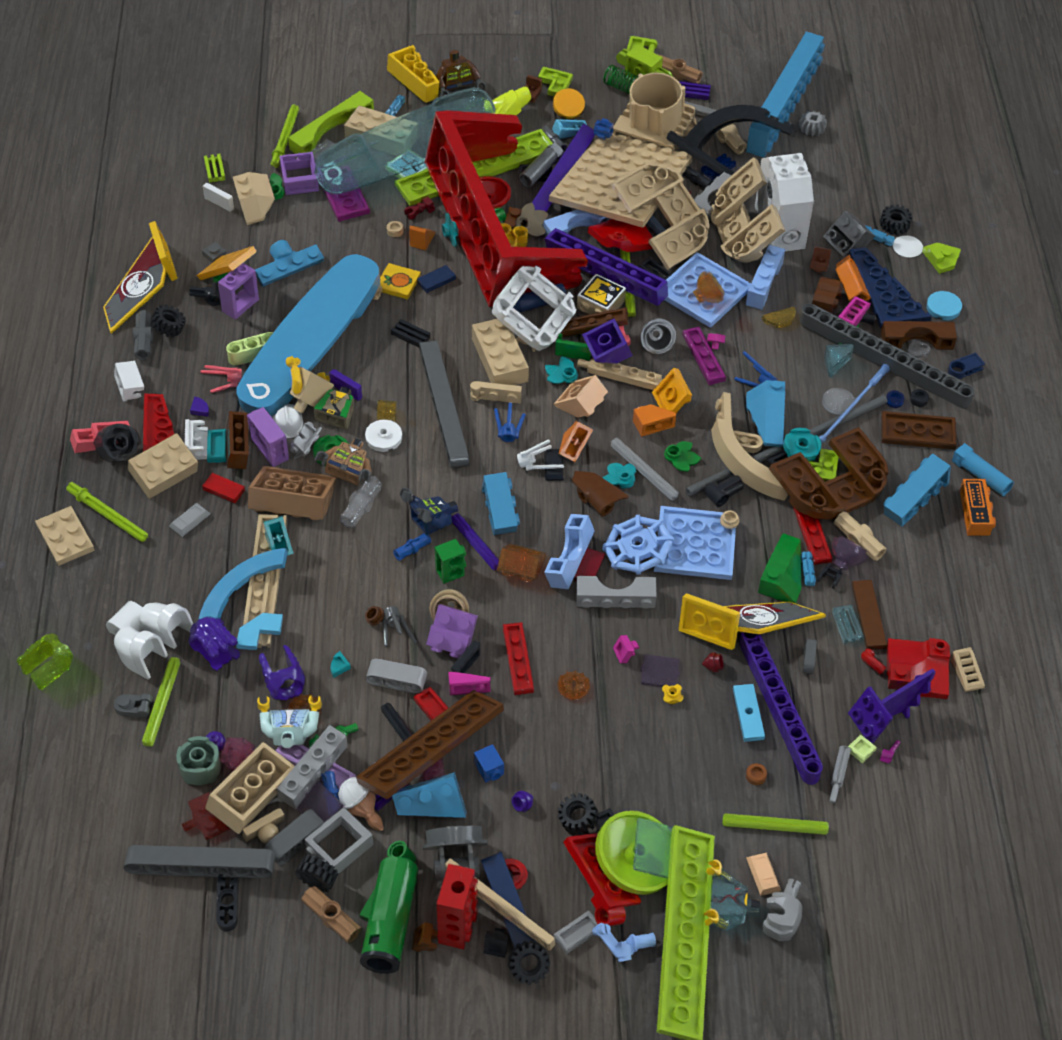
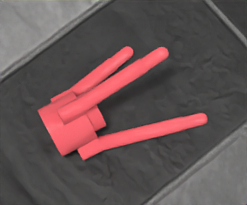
[200,365,242,393]

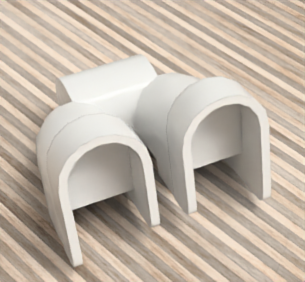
[106,601,193,680]

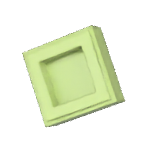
[848,735,877,763]

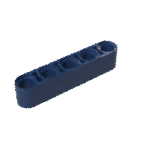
[481,852,537,958]

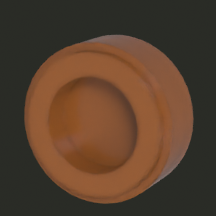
[746,763,767,785]

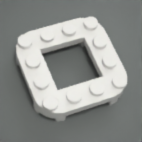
[492,266,577,351]

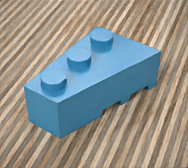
[481,472,520,535]
[392,772,467,818]

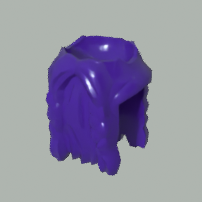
[188,616,240,671]
[259,645,305,701]

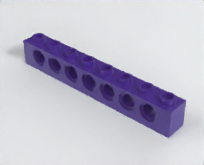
[545,228,668,306]

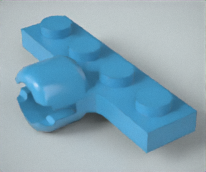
[255,240,324,287]

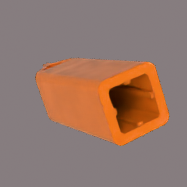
[835,255,871,307]

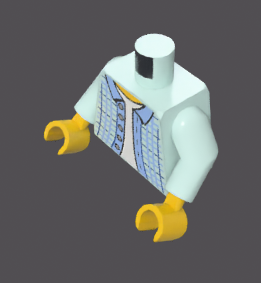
[257,695,322,748]

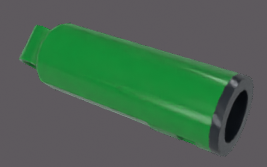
[360,840,419,974]

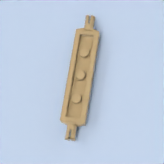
[577,358,662,390]

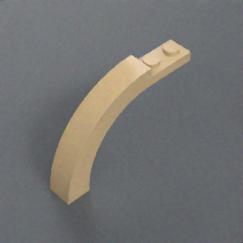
[711,392,788,501]

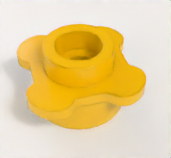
[662,684,683,704]

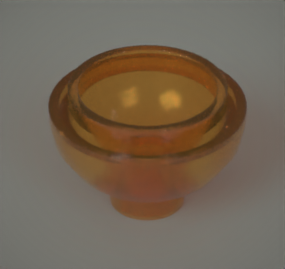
[693,271,725,303]

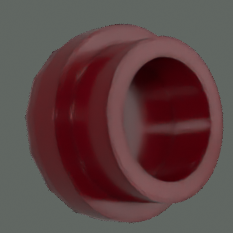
[702,652,724,673]

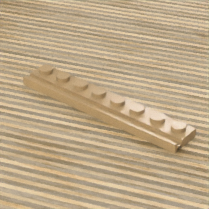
[243,515,287,648]

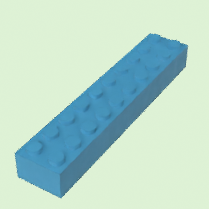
[746,32,825,158]

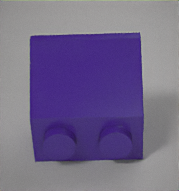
[582,318,633,364]

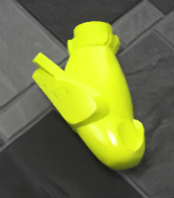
[484,87,531,115]

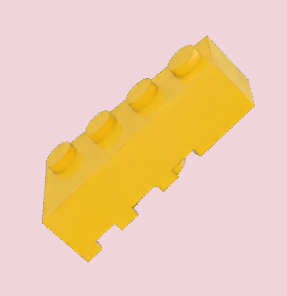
[387,45,439,103]

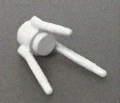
[517,440,564,471]

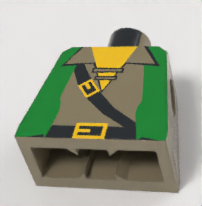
[314,387,354,430]

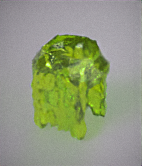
[16,633,74,690]

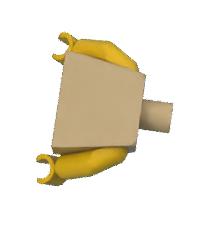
[286,356,334,413]

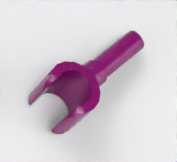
[880,740,901,763]

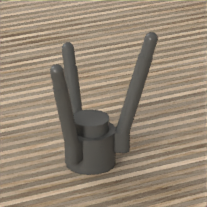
[382,606,417,647]

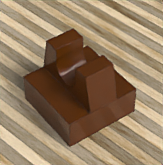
[412,922,438,952]

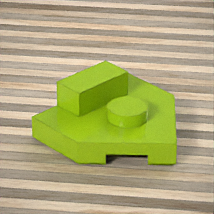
[922,242,961,274]

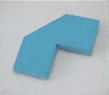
[236,613,283,650]

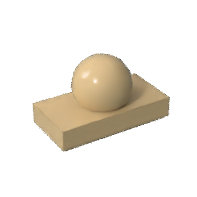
[242,808,284,844]

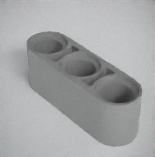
[365,659,428,694]

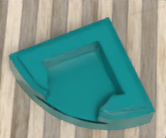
[330,651,351,678]

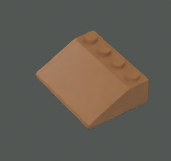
[248,466,337,520]

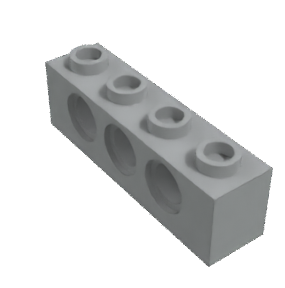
[277,725,348,810]

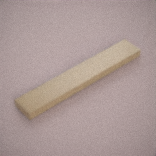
[445,858,555,951]

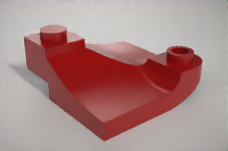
[588,219,653,252]
[887,638,950,699]

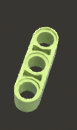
[226,332,273,366]

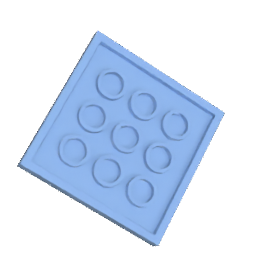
[665,252,751,328]
[654,506,736,580]

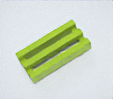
[204,154,225,183]

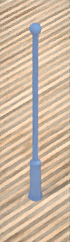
[819,364,890,443]

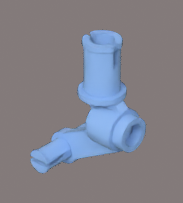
[592,923,656,962]

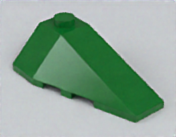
[758,533,802,604]

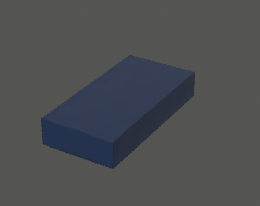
[417,265,456,293]

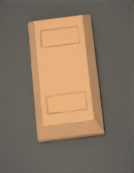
[746,852,781,896]

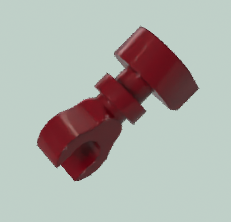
[404,196,435,220]

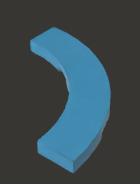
[199,548,288,620]

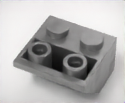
[823,210,875,258]

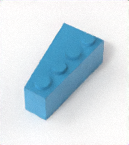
[883,453,951,527]

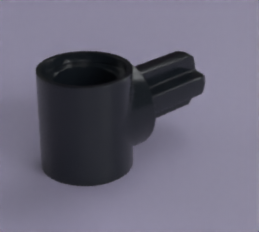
[189,282,221,306]

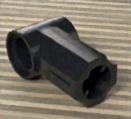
[704,475,744,507]

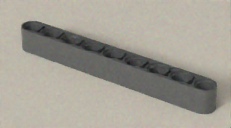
[419,340,469,468]

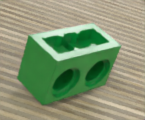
[434,539,466,584]

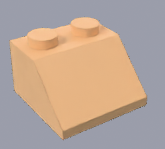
[554,375,608,418]

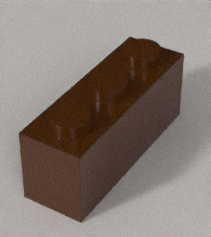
[226,411,249,469]

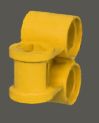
[501,223,528,247]

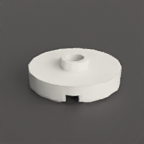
[365,420,402,452]

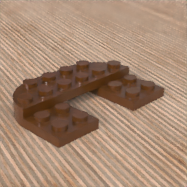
[769,427,889,520]

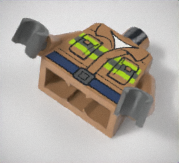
[314,439,372,486]

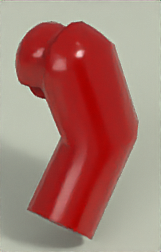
[861,649,886,675]

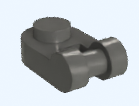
[114,694,153,718]

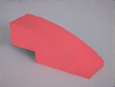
[70,421,130,453]

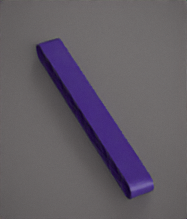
[526,123,595,222]
[739,632,823,785]

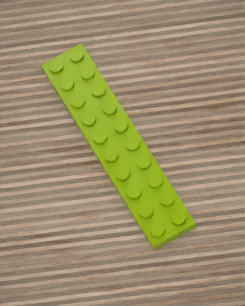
[395,129,552,206]
[657,825,715,1040]

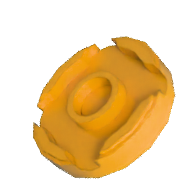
[553,88,585,119]

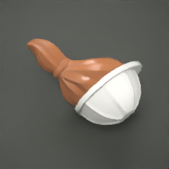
[339,777,384,831]

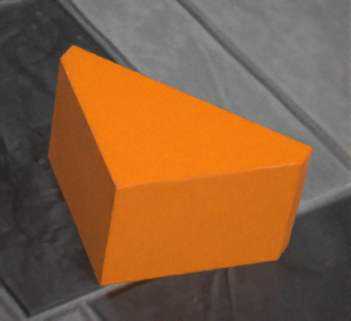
[409,225,436,251]
[559,421,593,462]

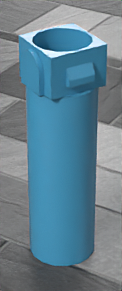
[952,443,1014,497]

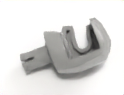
[763,879,803,941]

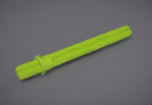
[270,104,299,168]
[66,482,148,542]

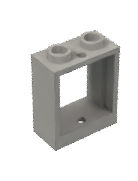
[305,807,373,873]

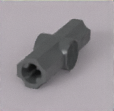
[133,310,153,360]

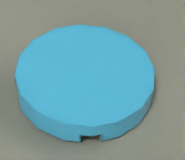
[926,291,962,321]

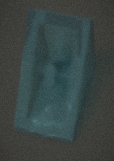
[824,344,854,378]

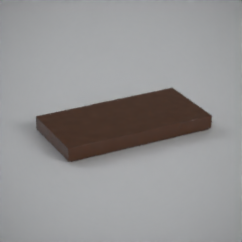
[881,411,957,450]

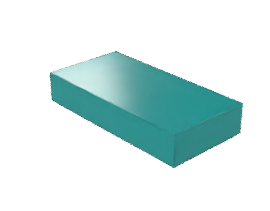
[207,429,227,463]

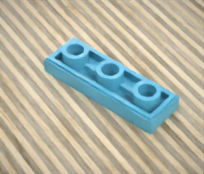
[733,684,765,742]

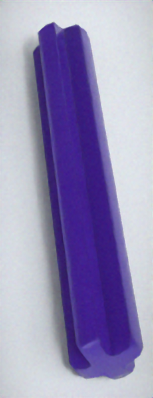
[451,513,501,570]

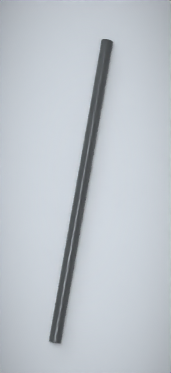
[685,395,887,496]

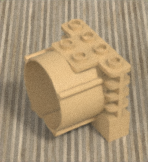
[613,73,695,151]

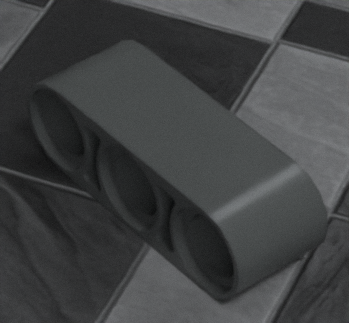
[264,809,325,865]

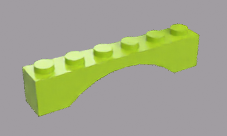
[288,91,374,154]

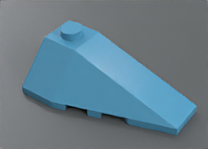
[746,380,785,447]

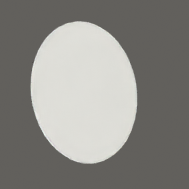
[893,236,923,257]

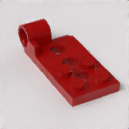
[563,833,642,926]

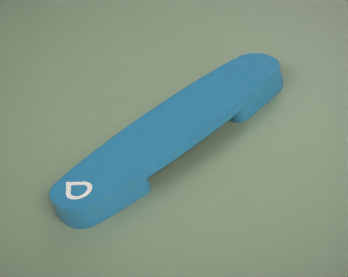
[237,254,380,417]

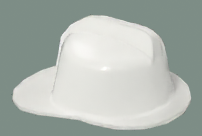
[272,404,303,438]

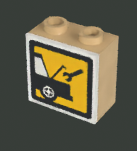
[577,274,626,315]

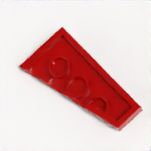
[143,393,174,452]

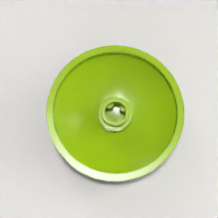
[595,811,671,895]

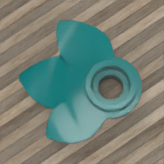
[442,213,459,247]
[545,356,578,384]
[602,463,636,489]

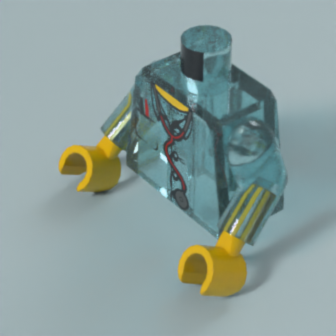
[704,859,760,931]

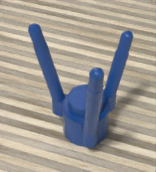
[734,351,777,387]
[494,402,526,442]

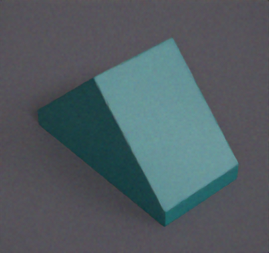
[263,516,294,555]

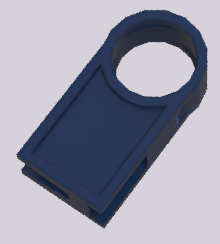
[948,352,985,379]

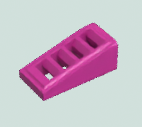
[838,296,870,326]
[448,672,490,695]

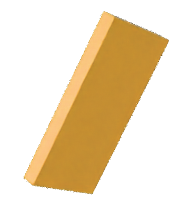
[197,246,256,280]

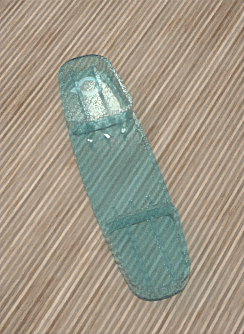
[314,87,496,194]

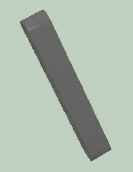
[124,845,276,878]

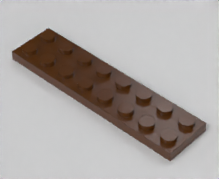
[356,690,504,799]

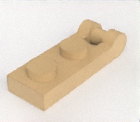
[470,381,522,404]

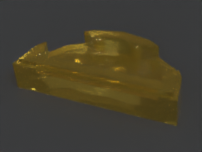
[762,307,796,328]

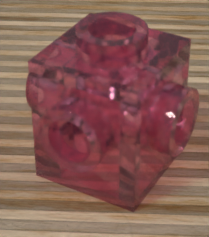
[220,737,255,771]

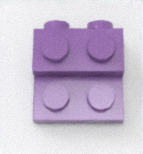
[426,604,478,658]

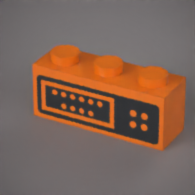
[959,479,996,536]

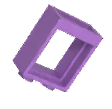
[280,152,319,195]
[218,263,259,320]
[247,407,289,467]

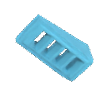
[552,119,587,139]

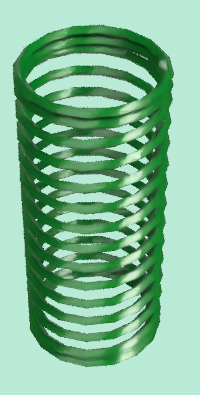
[603,65,638,94]

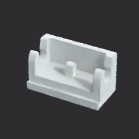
[114,361,144,402]
[185,419,208,460]

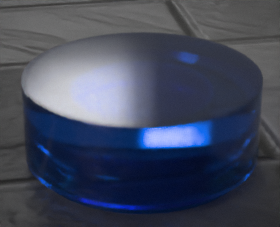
[886,390,905,408]

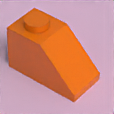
[633,404,676,437]

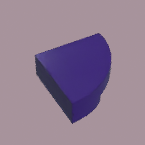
[190,396,209,417]

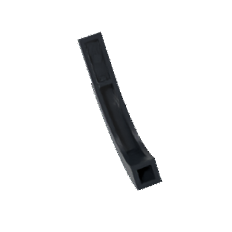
[685,105,797,150]

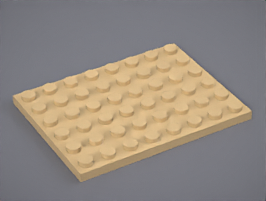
[549,133,693,227]

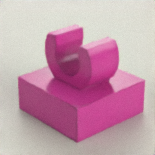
[613,635,639,664]

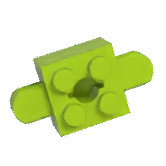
[616,45,673,83]

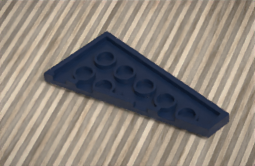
[848,247,932,328]

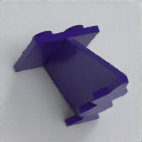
[848,669,936,744]

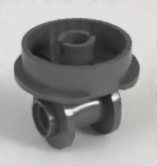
[422,826,488,885]

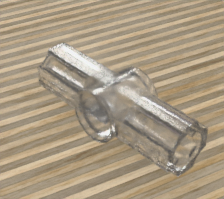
[340,476,382,528]

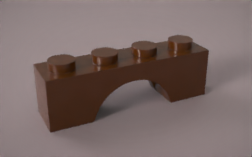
[881,321,957,350]

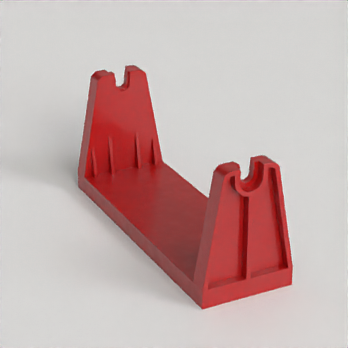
[425,111,588,307]

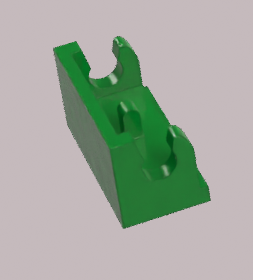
[555,333,592,361]

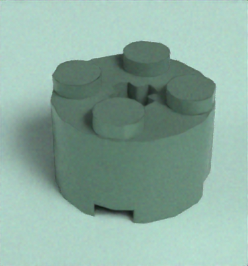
[176,736,221,786]

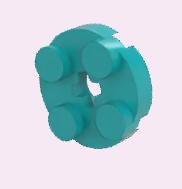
[783,428,821,461]

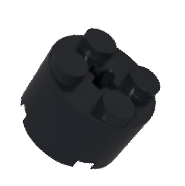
[94,424,139,463]

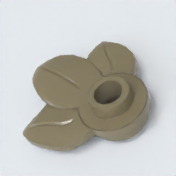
[515,203,548,236]

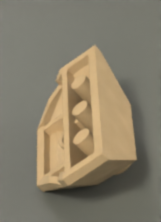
[233,172,275,225]

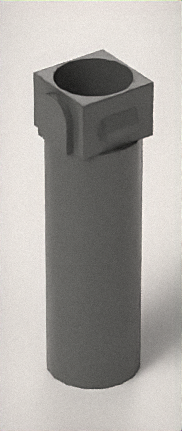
[518,141,564,188]

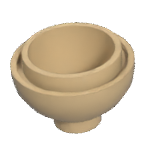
[429,589,469,620]

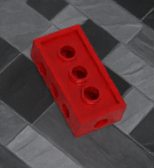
[437,863,478,950]

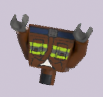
[436,50,486,99]

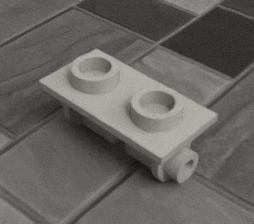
[290,422,322,459]

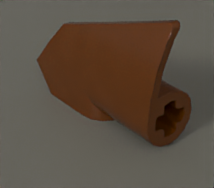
[572,471,629,517]

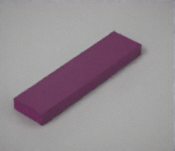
[682,327,726,385]

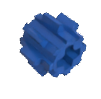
[594,118,614,140]

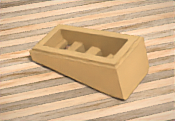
[950,647,985,692]

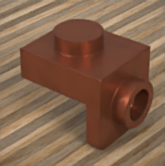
[524,75,542,103]
[810,246,831,273]

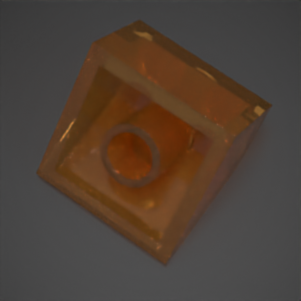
[497,543,547,582]

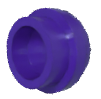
[206,731,226,751]
[512,790,533,812]

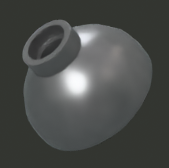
[640,318,676,354]

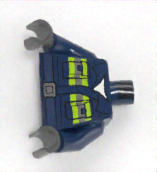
[400,487,458,535]

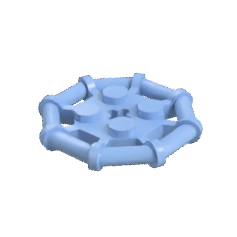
[602,514,674,575]

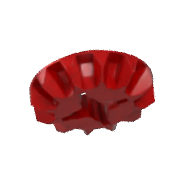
[504,859,528,889]

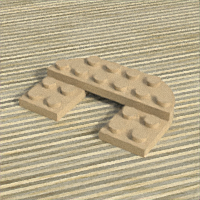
[711,157,785,263]
[610,163,709,270]

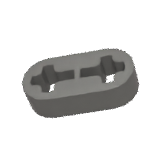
[802,638,817,674]

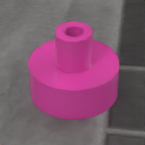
[707,333,726,350]

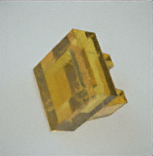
[377,400,397,421]

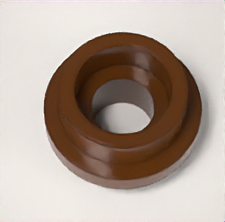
[365,606,384,626]

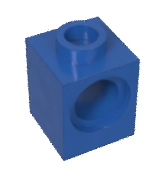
[474,744,504,783]

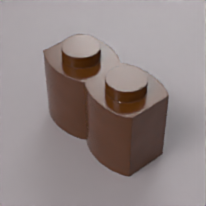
[812,276,843,313]

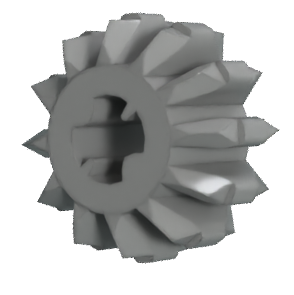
[799,110,827,137]

